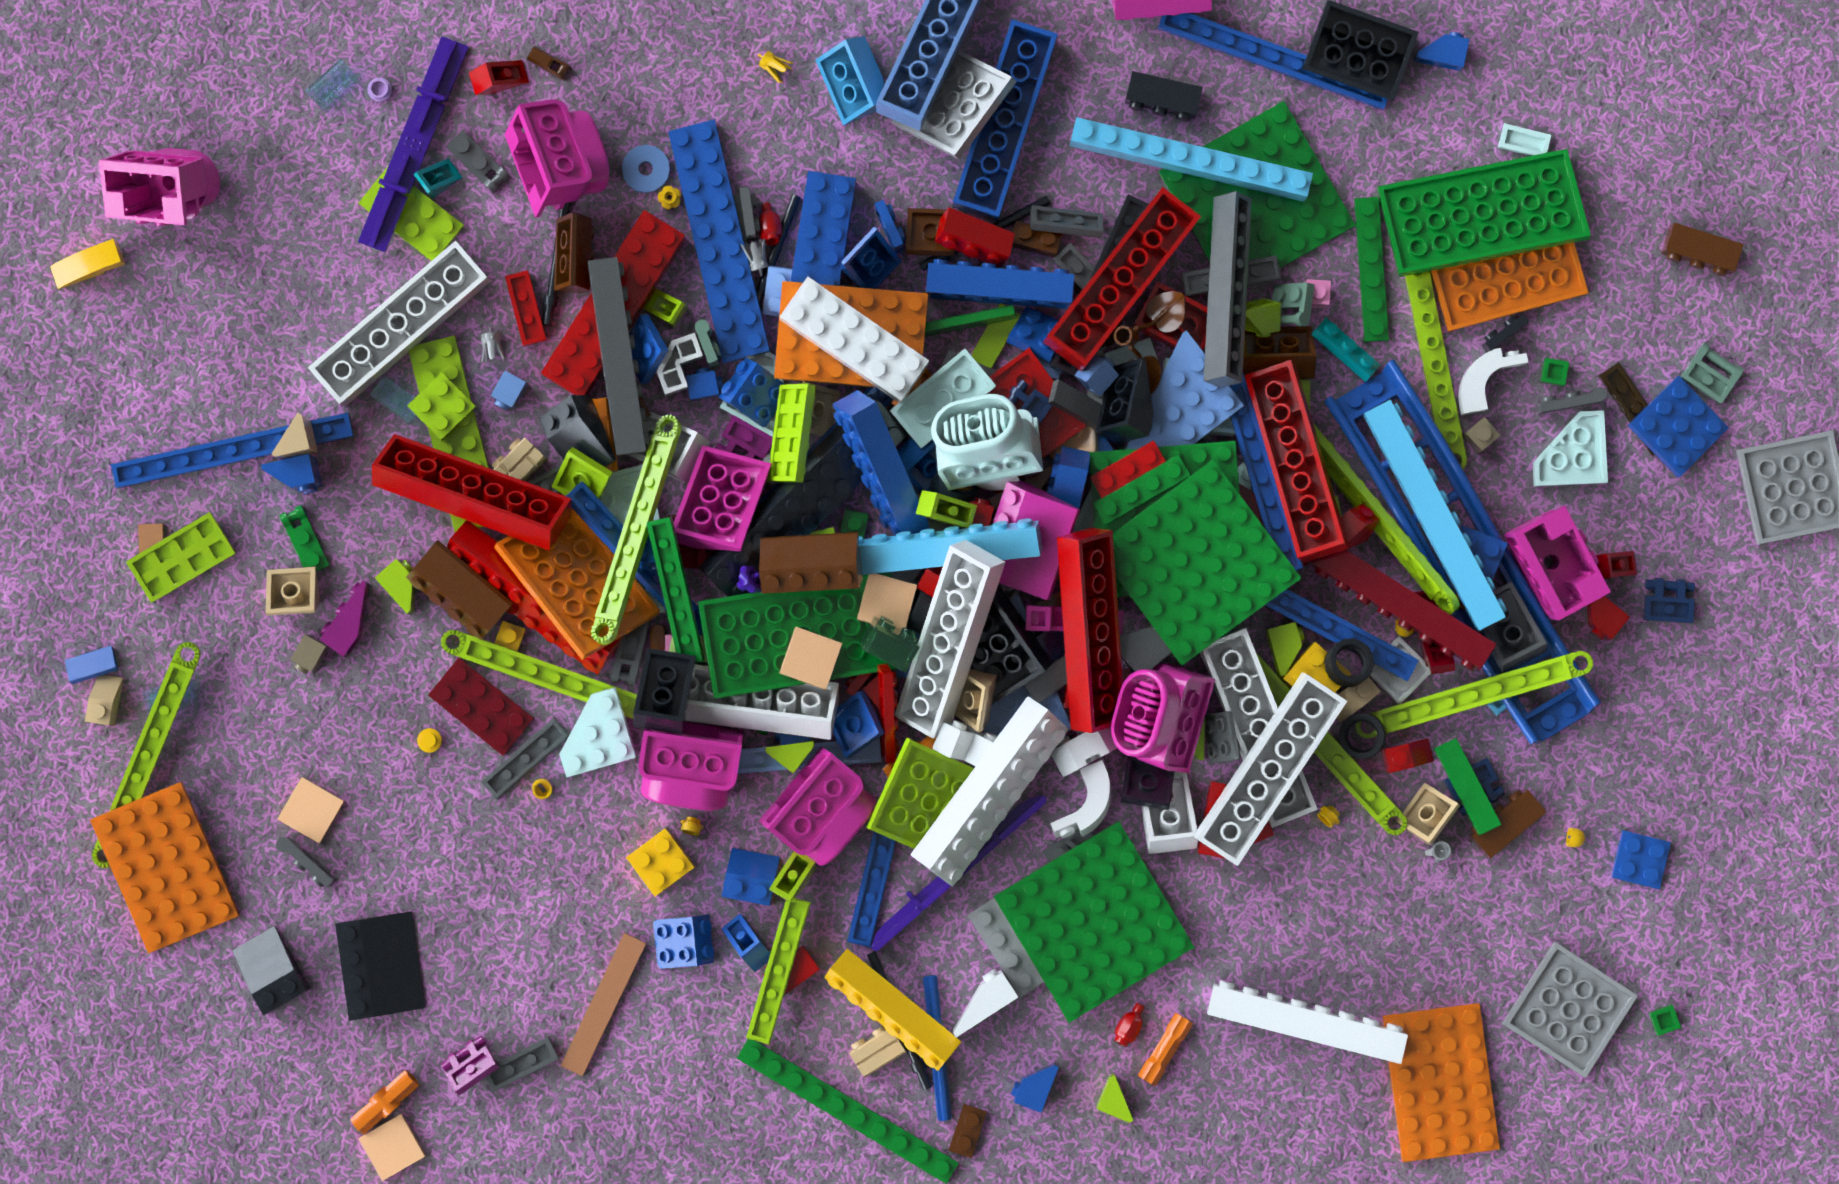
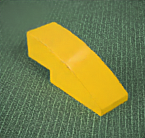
[50,239,125,289]

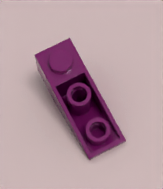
[319,581,369,657]

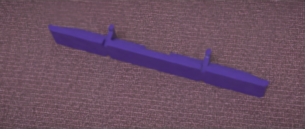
[358,36,469,252]
[871,795,1046,951]

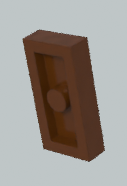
[1012,221,1062,258]
[948,1103,987,1158]

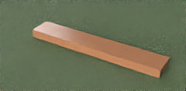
[561,933,647,1076]

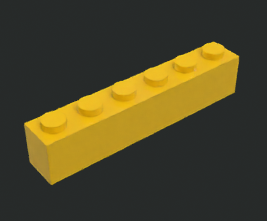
[824,948,962,1071]

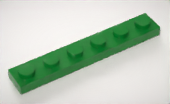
[1354,197,1389,343]
[646,516,705,663]

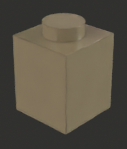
[1462,417,1500,454]
[290,635,329,674]

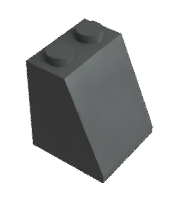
[1120,626,1171,673]

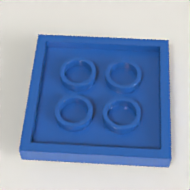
[1627,376,1729,478]

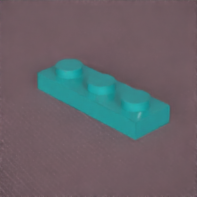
[1311,317,1380,382]

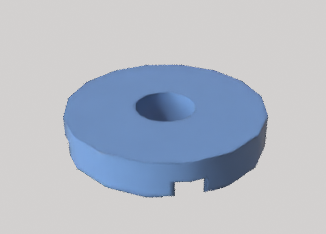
[622,145,670,193]

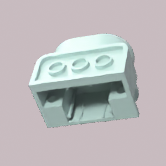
[931,394,1043,490]

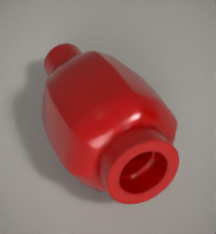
[759,202,782,245]
[1114,1003,1145,1047]

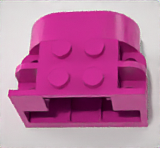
[505,99,609,218]
[99,148,220,226]
[1504,505,1611,620]
[1111,663,1215,773]
[638,721,744,811]
[758,746,877,866]

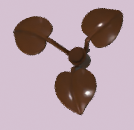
[1102,291,1186,395]

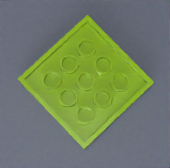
[866,738,974,849]

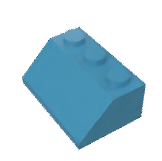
[815,36,885,125]

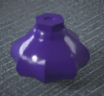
[736,566,762,593]

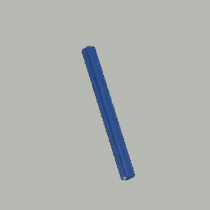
[923,975,952,1121]

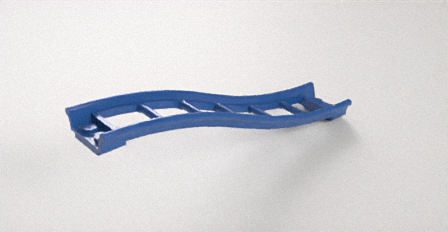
[1324,359,1602,745]

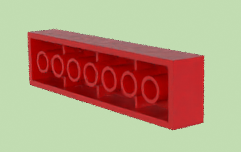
[1043,187,1201,372]
[541,210,687,395]
[1245,360,1350,563]
[372,434,571,550]
[447,520,624,675]
[1057,528,1123,733]

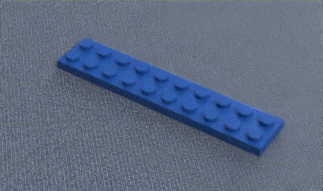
[668,119,771,364]

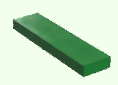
[924,305,1017,337]
[1434,738,1502,836]

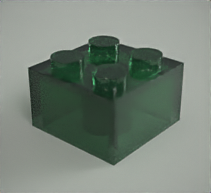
[860,615,920,673]

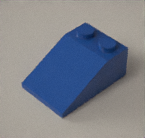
[841,227,902,289]

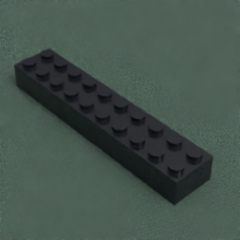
[698,395,908,597]

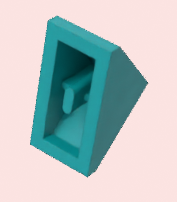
[414,158,463,199]

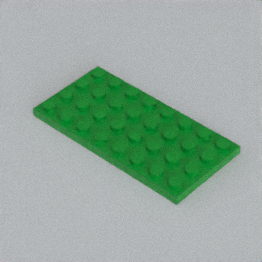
[1377,149,1591,277]
[698,572,907,699]

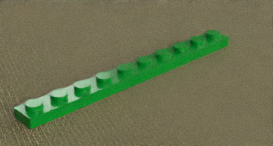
[737,1039,959,1184]

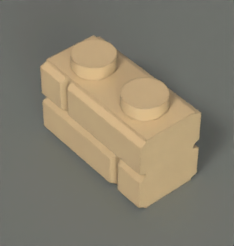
[492,437,547,482]
[849,1025,906,1078]

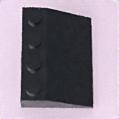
[1302,0,1419,101]
[970,583,1053,705]
[335,911,426,1021]

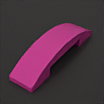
[1025,605,1124,635]

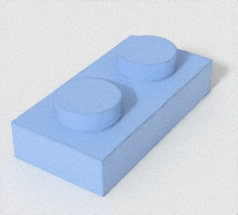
[762,265,792,317]

